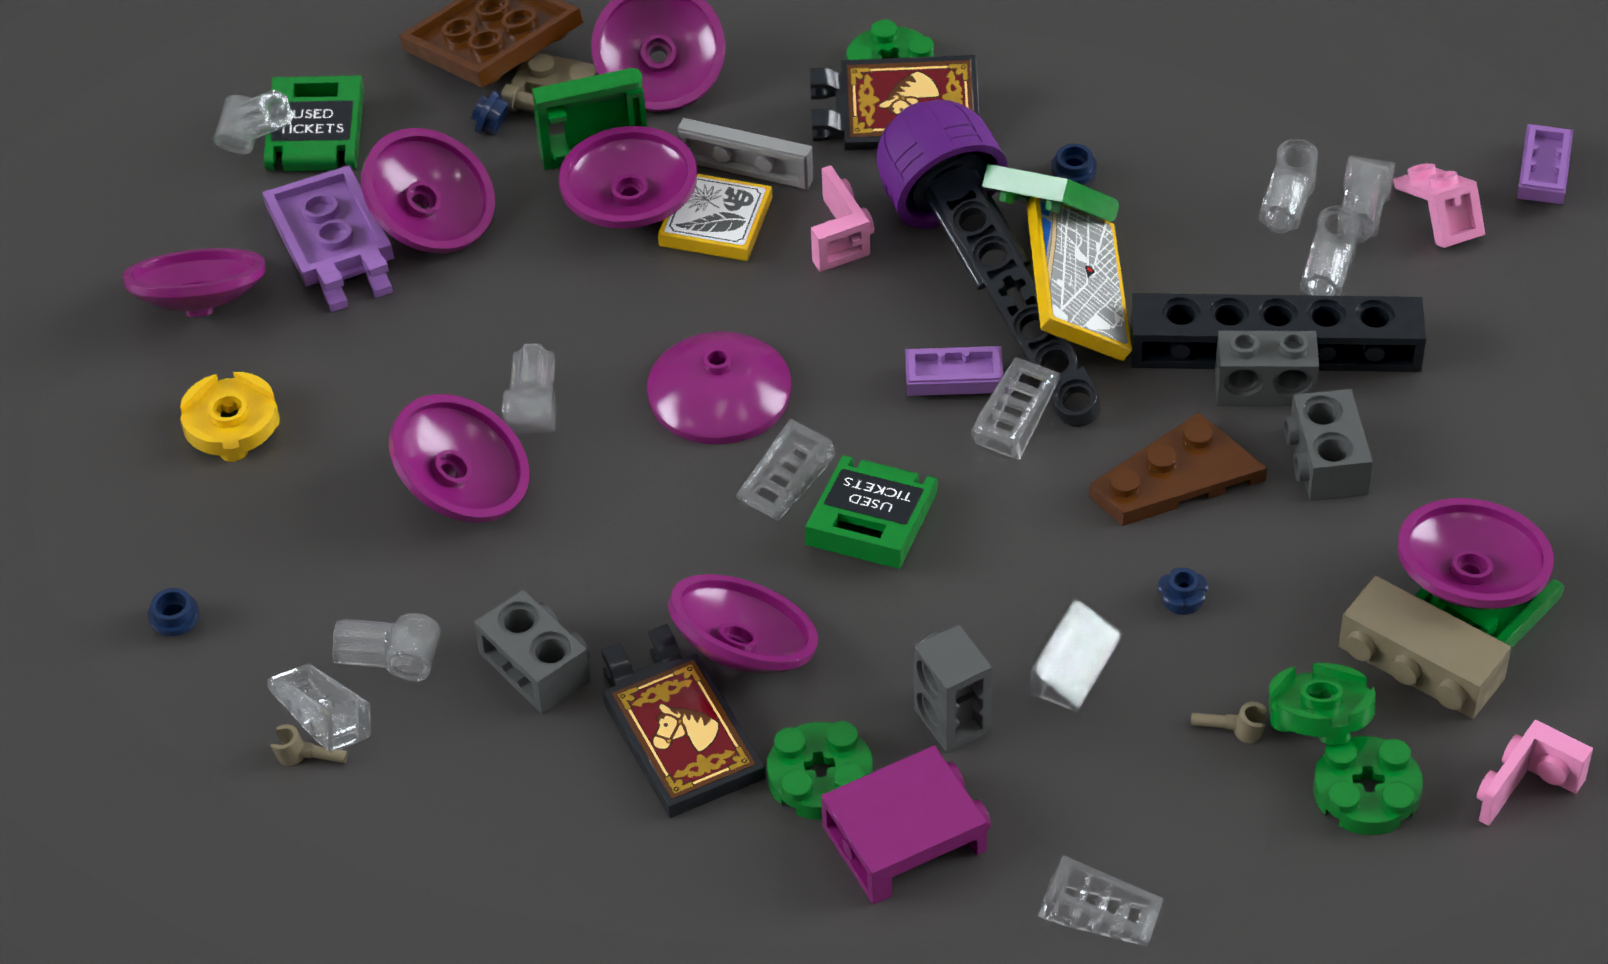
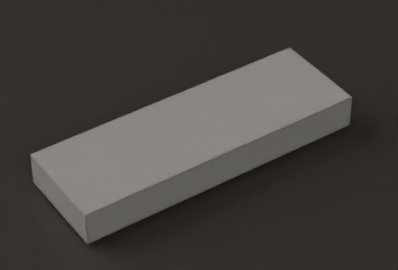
[678,118,813,190]

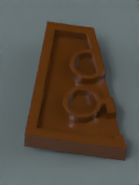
[1089,412,1267,526]

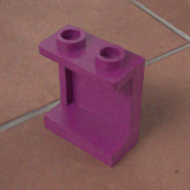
[821,745,991,905]

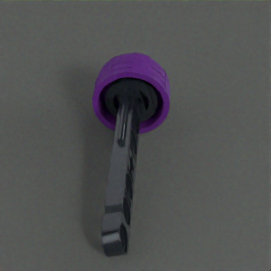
[877,99,1100,427]

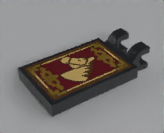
[810,55,979,150]
[601,624,765,818]

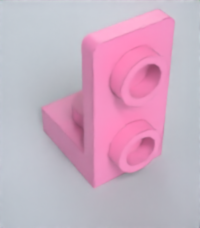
[1393,163,1486,248]
[811,165,874,272]
[1477,720,1593,826]

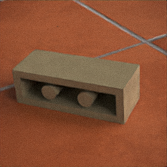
[1338,575,1511,719]

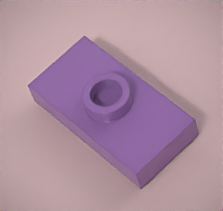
[1517,124,1573,205]
[905,346,1004,396]

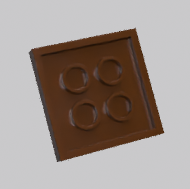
[399,0,583,88]

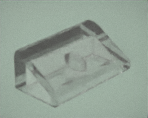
[1030,599,1121,712]

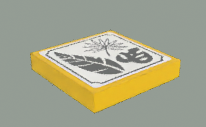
[658,174,773,261]

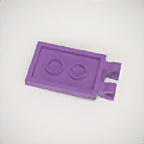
[263,165,394,312]

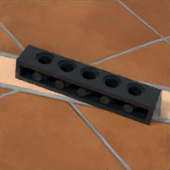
[1130,293,1426,372]

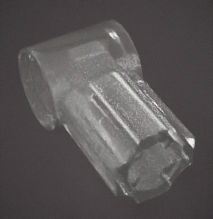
[214,89,294,154]
[1259,139,1318,234]
[1338,155,1396,243]
[1300,205,1360,296]
[502,344,556,433]
[332,613,441,682]

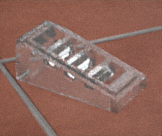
[971,357,1060,461]
[736,418,835,521]
[267,663,371,752]
[1037,855,1164,946]

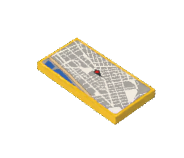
[1026,197,1132,361]

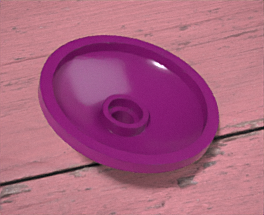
[591,0,725,113]
[559,126,697,229]
[361,128,495,253]
[122,248,266,317]
[647,331,791,444]
[389,394,529,523]
[1397,498,1554,610]
[668,574,818,673]

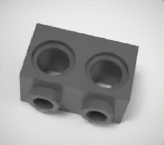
[1215,331,1319,406]
[1283,389,1373,501]
[474,590,591,714]
[914,624,992,753]

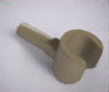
[1191,701,1268,743]
[270,724,348,767]

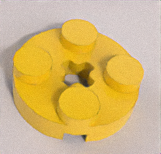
[180,372,280,462]

